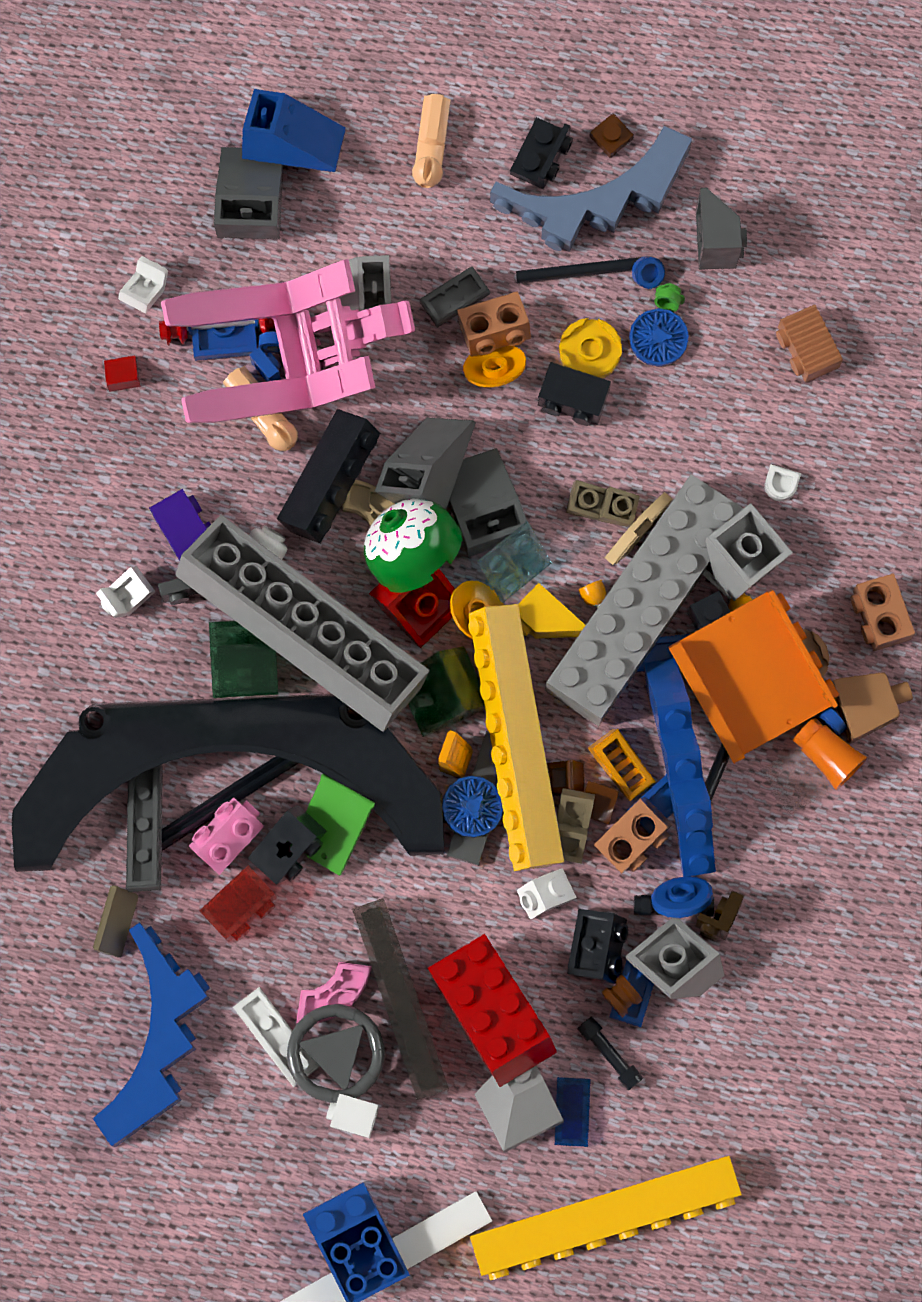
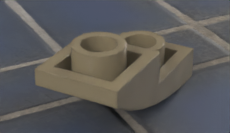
[566,480,640,527]

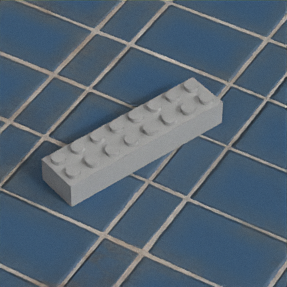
[545,474,744,727]
[175,515,430,732]

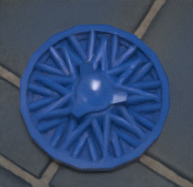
[629,308,689,367]
[442,776,503,838]
[651,876,713,918]

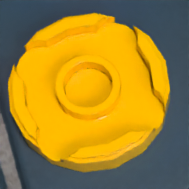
[559,318,622,379]

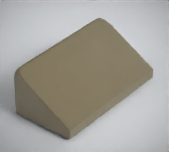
[93,885,138,958]

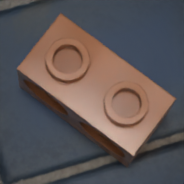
[457,291,531,357]
[850,573,915,651]
[594,797,673,874]

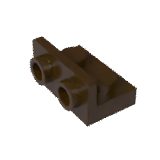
[695,891,744,942]

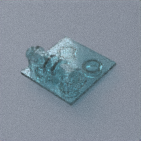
[477,521,552,603]

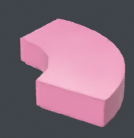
[296,962,372,1024]

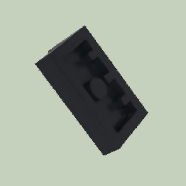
[510,117,573,190]
[567,909,628,984]

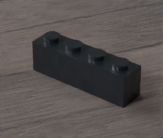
[277,409,381,544]

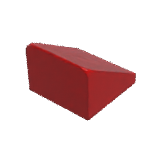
[104,355,141,392]

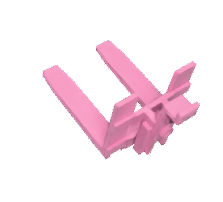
[161,259,415,423]

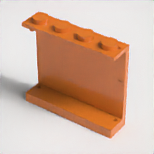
[668,589,839,764]

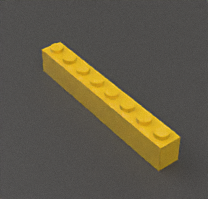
[468,604,564,871]
[470,1156,742,1280]

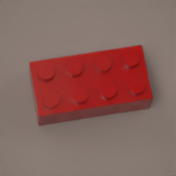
[428,933,557,1087]

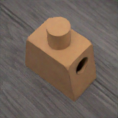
[832,672,913,744]

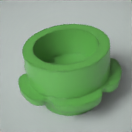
[654,283,685,312]

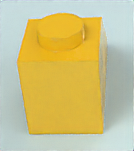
[518,583,586,639]

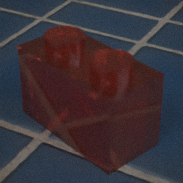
[199,865,277,943]

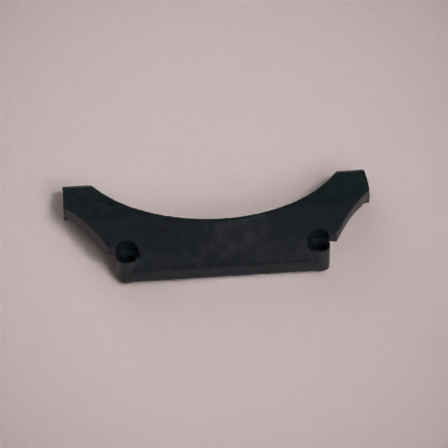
[12,694,444,872]

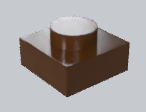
[589,113,634,158]

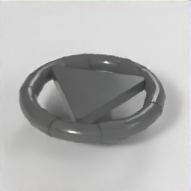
[287,1004,385,1103]

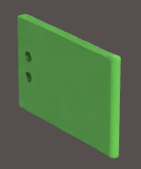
[290,774,375,876]

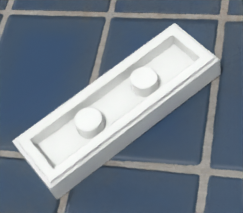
[233,987,320,1087]

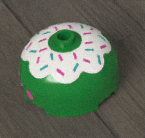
[364,499,462,593]

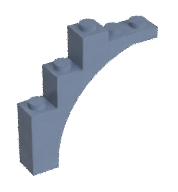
[490,126,692,252]

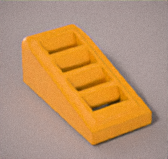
[588,729,656,801]
[438,730,473,778]

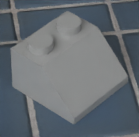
[705,503,793,601]

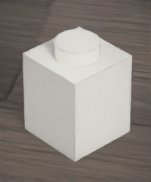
[326,1094,379,1139]

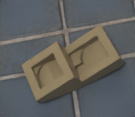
[557,788,595,864]

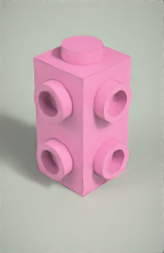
[189,797,264,875]

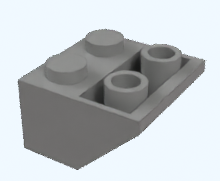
[331,255,392,331]

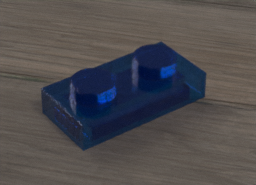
[554,1077,591,1147]

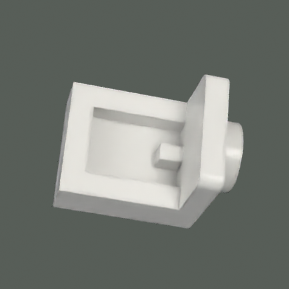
[118,256,168,314]
[96,566,156,618]
[517,868,576,919]

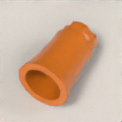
[793,717,868,790]

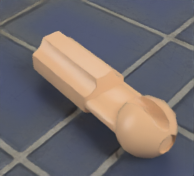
[412,94,451,188]
[223,366,298,451]

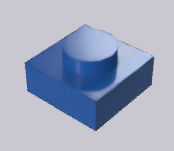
[249,347,281,382]

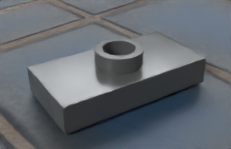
[419,266,490,328]

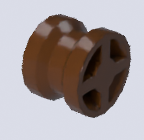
[601,975,643,1018]

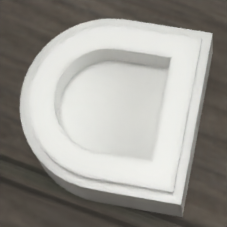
[765,464,801,502]

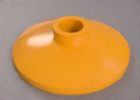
[463,345,526,387]
[450,580,504,639]

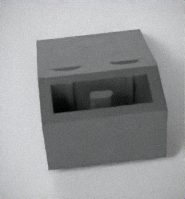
[214,147,284,239]
[375,417,476,509]
[448,448,529,557]

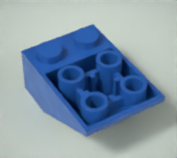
[242,89,346,172]
[303,1182,410,1302]

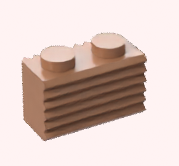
[776,304,843,383]

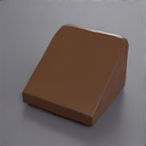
[547,760,584,796]
[585,781,619,825]

